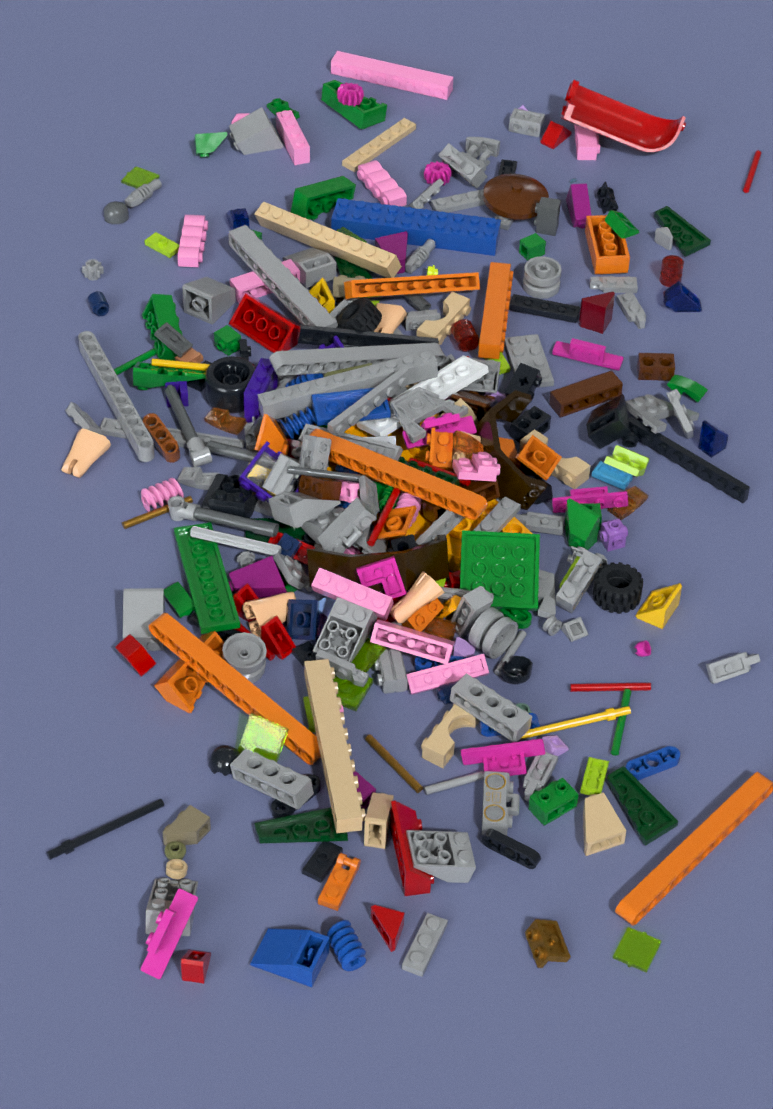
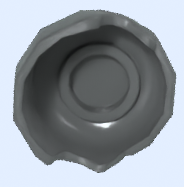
[103,201,129,224]

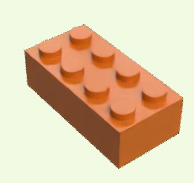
[585,215,630,274]

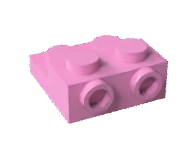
[452,452,500,482]

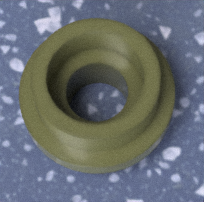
[164,841,186,860]

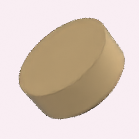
[165,859,188,879]

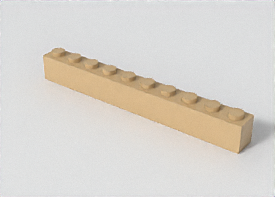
[254,201,402,278]
[304,659,366,833]

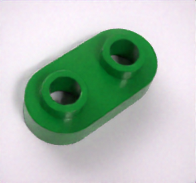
[498,609,532,629]

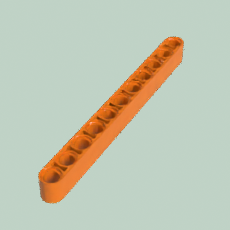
[310,429,488,520]
[148,613,321,765]
[615,772,773,926]

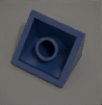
[287,599,319,641]

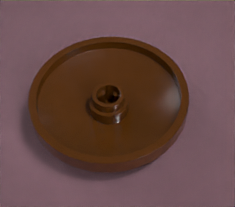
[483,174,549,220]

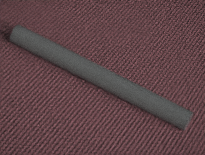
[287,466,362,482]

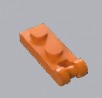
[318,853,361,911]

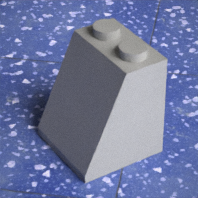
[229,107,283,155]
[182,277,236,325]
[123,588,165,651]

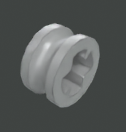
[543,616,562,636]

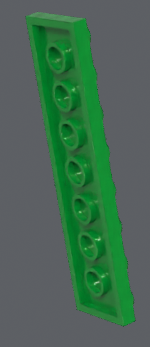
[174,522,240,634]

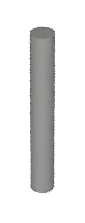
[494,630,527,676]
[424,771,484,795]

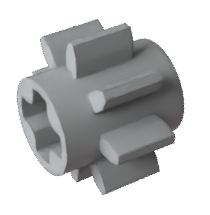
[82,259,104,280]

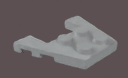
[391,387,468,443]
[626,394,699,434]
[537,570,556,619]

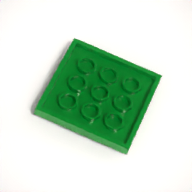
[460,530,540,611]

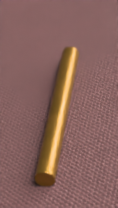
[122,496,193,529]
[365,734,423,793]

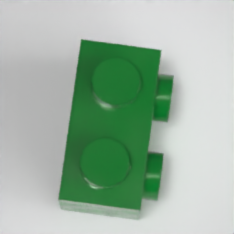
[528,778,579,826]

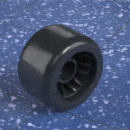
[205,356,256,413]

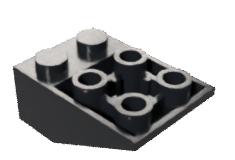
[586,394,631,449]
[209,475,264,518]

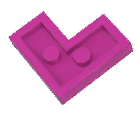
[356,556,406,598]

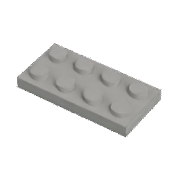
[504,334,554,388]

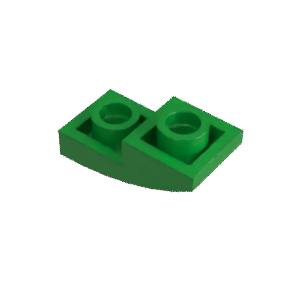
[266,98,300,119]
[667,375,708,402]
[164,581,194,618]

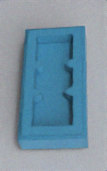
[592,461,633,490]

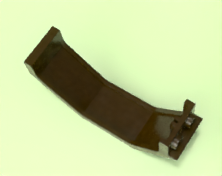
[473,390,547,510]
[307,535,449,593]

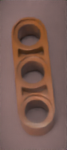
[143,413,180,463]

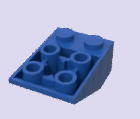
[250,929,330,987]

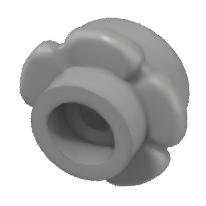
[237,551,255,568]

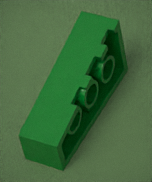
[321,80,387,129]
[291,176,356,221]
[142,294,182,361]

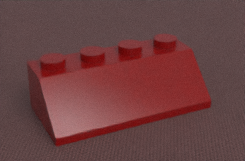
[229,293,300,353]
[390,801,434,896]

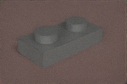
[154,322,193,358]

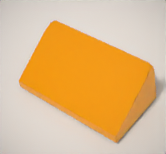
[433,595,461,624]

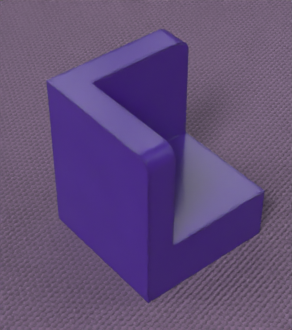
[165,381,189,408]

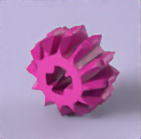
[337,82,364,107]
[424,161,451,186]

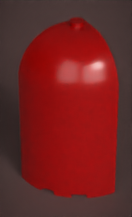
[561,80,686,153]

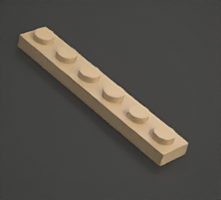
[342,118,416,172]

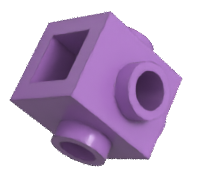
[599,519,628,552]

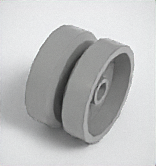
[523,256,562,299]
[469,607,518,659]
[222,632,267,683]

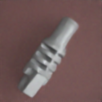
[124,179,162,207]
[405,239,436,274]

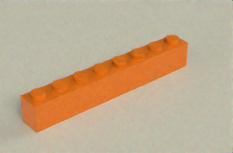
[478,262,514,359]
[344,272,480,299]

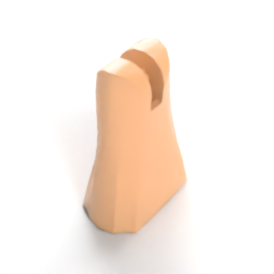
[373,303,407,334]
[61,428,111,478]
[390,571,445,623]
[243,592,296,638]

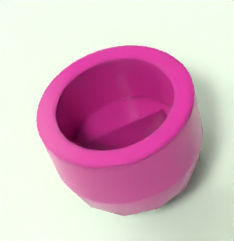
[634,640,651,657]

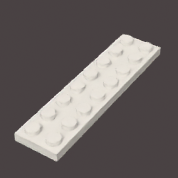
[356,355,489,437]

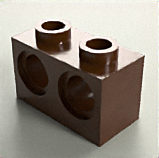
[637,353,675,381]
[298,475,342,500]

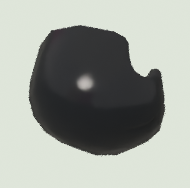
[501,656,533,685]
[208,745,240,776]

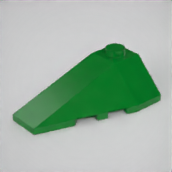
[133,362,206,390]

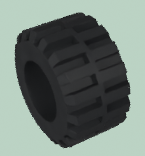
[336,297,382,332]
[593,562,643,614]

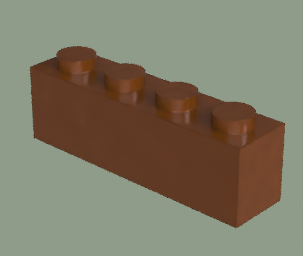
[549,370,623,418]
[421,479,500,523]

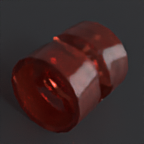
[660,255,684,287]
[451,319,480,352]

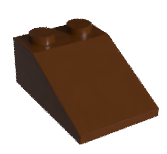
[451,390,498,421]

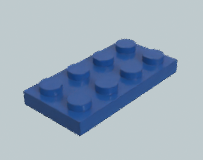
[311,388,391,426]

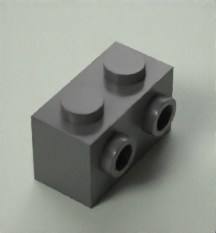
[534,197,561,236]

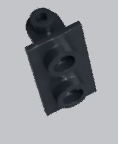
[597,182,618,214]

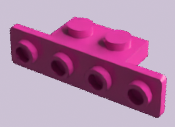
[552,338,624,370]
[402,413,477,449]
[552,486,628,513]
[461,739,545,776]
[141,889,199,979]

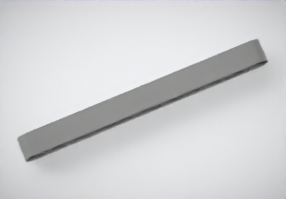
[78,331,155,462]
[269,343,446,376]

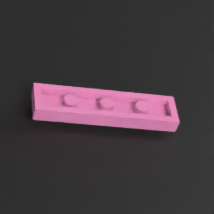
[406,654,489,695]

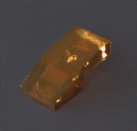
[204,407,247,435]
[453,430,484,460]
[607,486,649,520]

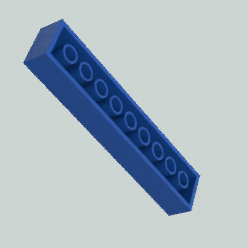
[331,198,501,256]

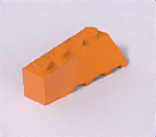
[154,631,224,713]

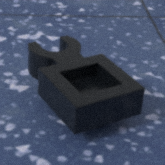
[239,339,251,360]

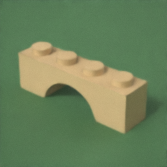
[416,292,471,345]
[519,429,591,489]
[421,704,480,768]

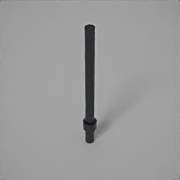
[46,799,164,860]

